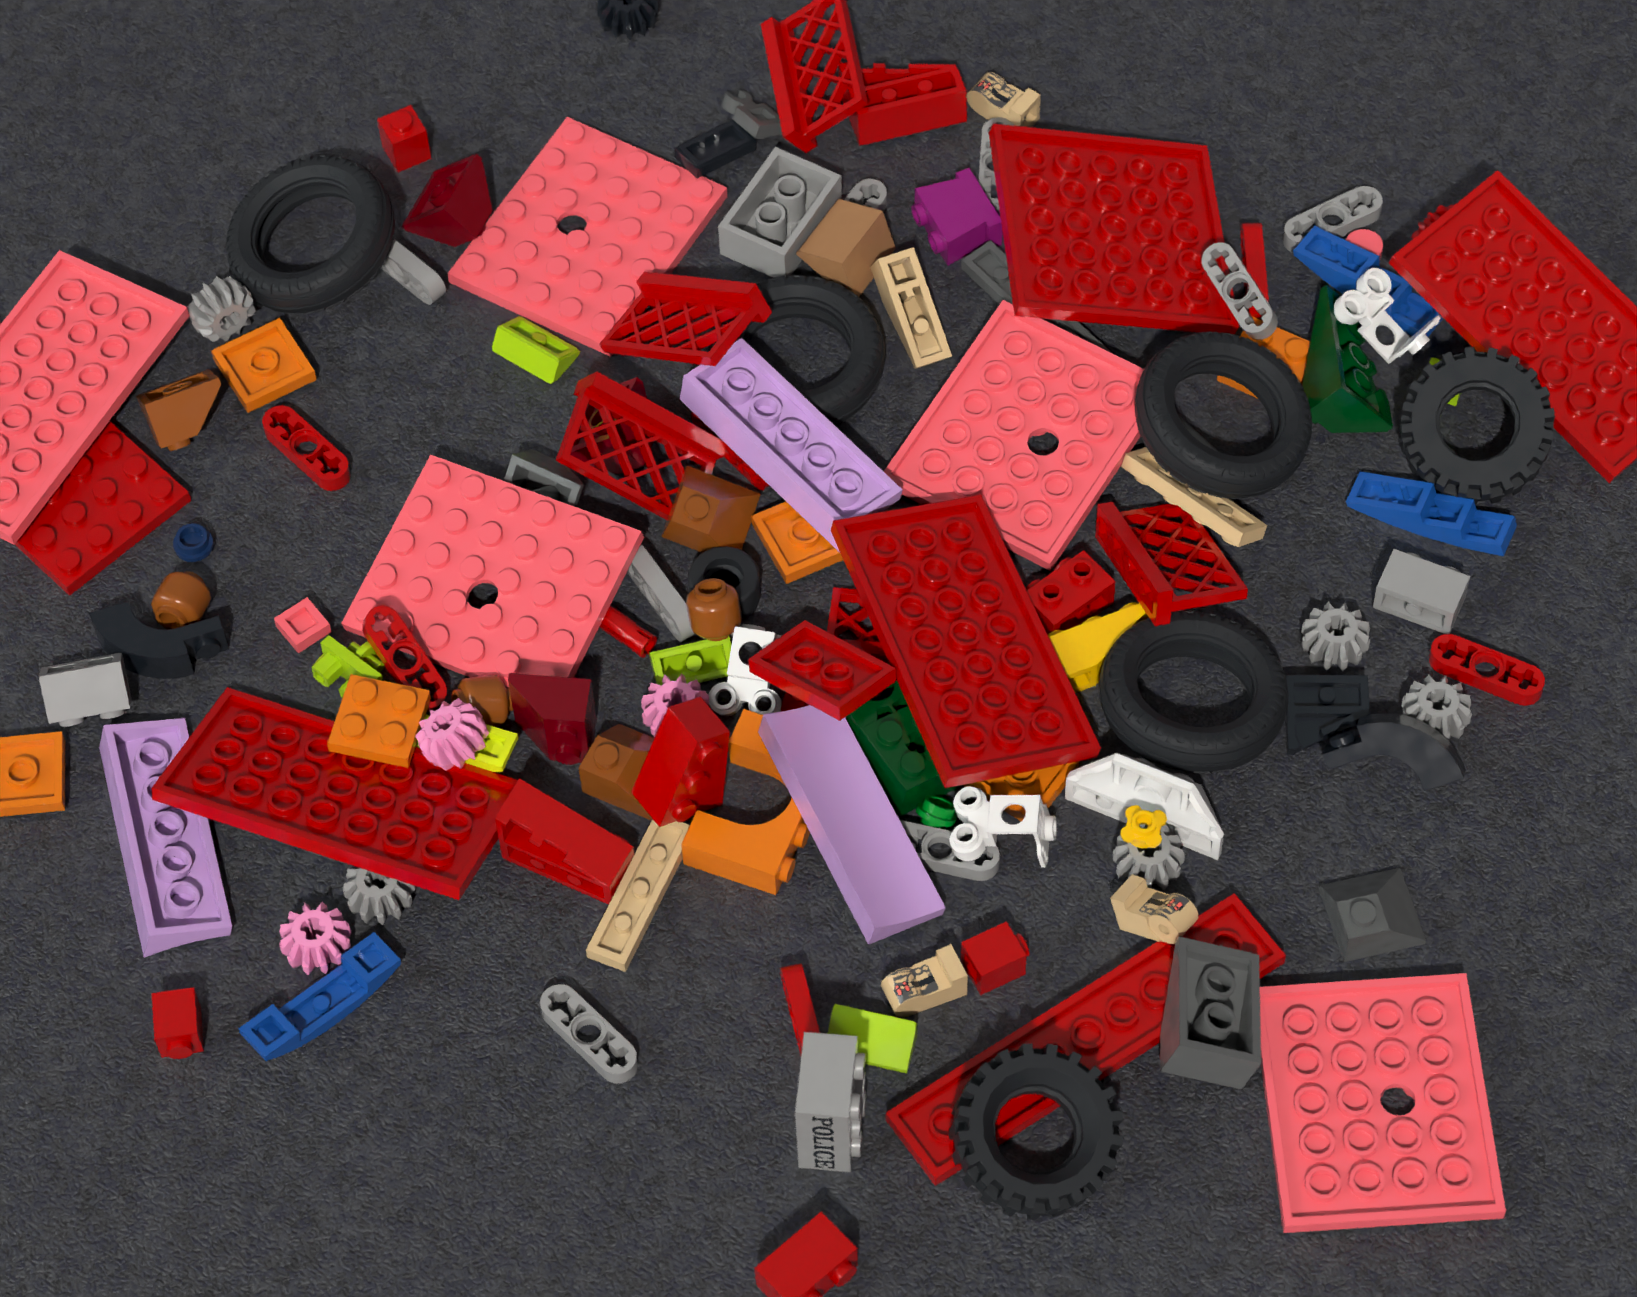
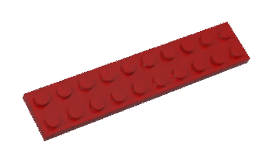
[885,893,1286,1186]

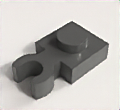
[722,90,783,139]

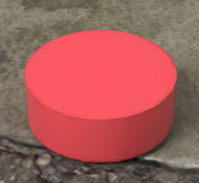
[1346,229,1383,261]

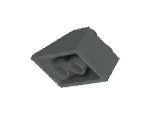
[1160,936,1261,1089]

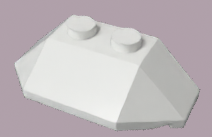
[1065,753,1224,860]

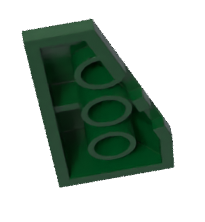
[1302,285,1393,433]

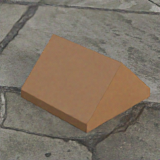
[795,199,896,297]

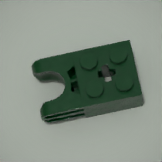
[845,663,963,817]

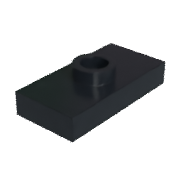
[674,120,757,178]

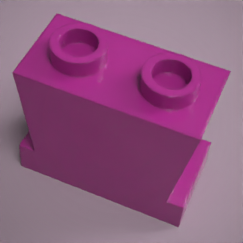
[911,168,1002,266]

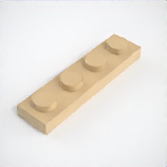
[1121,447,1268,547]
[586,819,690,972]

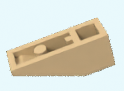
[870,247,952,369]

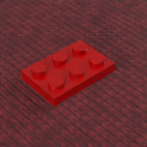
[748,620,896,721]

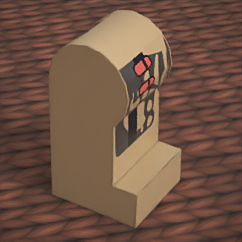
[967,72,1041,127]
[1110,874,1199,944]
[881,944,968,1017]

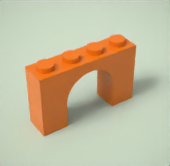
[681,709,810,895]

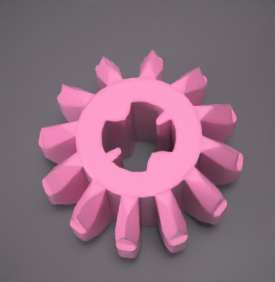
[641,673,709,738]
[415,698,489,771]
[279,901,351,976]

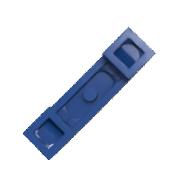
[239,932,401,1061]

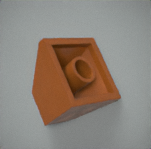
[136,369,221,451]
[661,466,761,553]
[579,724,654,821]

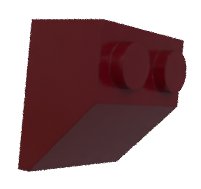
[508,673,597,765]

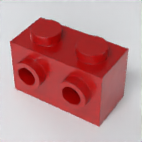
[1026,550,1116,635]
[755,1212,858,1297]

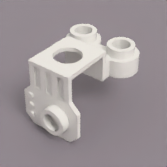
[1334,268,1441,364]
[709,624,782,716]
[950,786,1057,867]

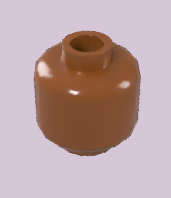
[151,571,211,630]
[686,578,742,641]
[451,675,513,727]

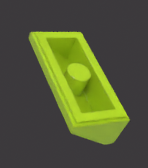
[492,316,580,384]
[648,637,731,685]
[827,1004,917,1073]

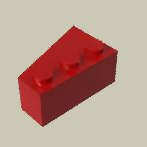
[838,63,967,146]
[631,696,730,827]
[495,778,634,905]

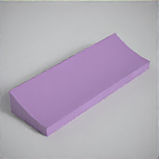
[680,338,903,553]
[758,705,946,945]
[99,718,232,957]

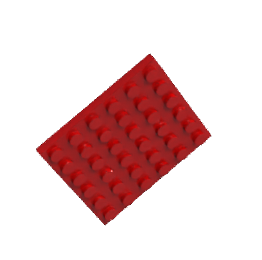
[989,123,1239,335]

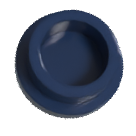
[173,523,214,562]

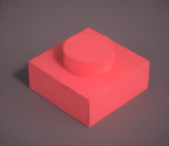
[274,597,332,653]

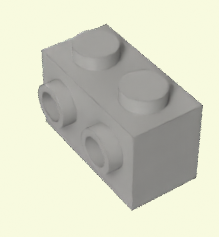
[1373,549,1470,634]
[39,653,132,727]

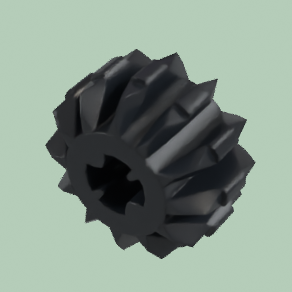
[596,0,659,40]

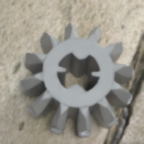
[187,276,256,342]
[1301,601,1370,672]
[1401,674,1472,741]
[1113,824,1185,890]
[343,867,416,925]

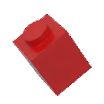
[377,105,431,173]
[961,921,1030,995]
[151,987,204,1059]

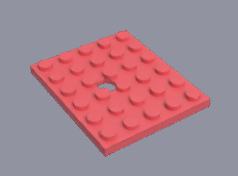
[447,117,728,357]
[884,300,1144,571]
[341,455,644,688]
[1260,973,1506,1233]

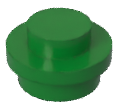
[916,795,957,829]

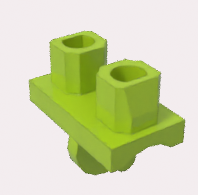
[311,635,384,698]

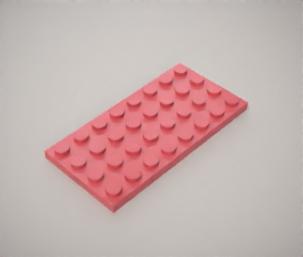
[0,250,189,545]

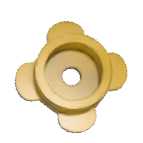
[1120,805,1167,848]

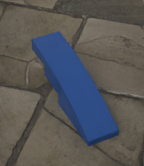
[1293,226,1444,337]
[1346,471,1517,556]

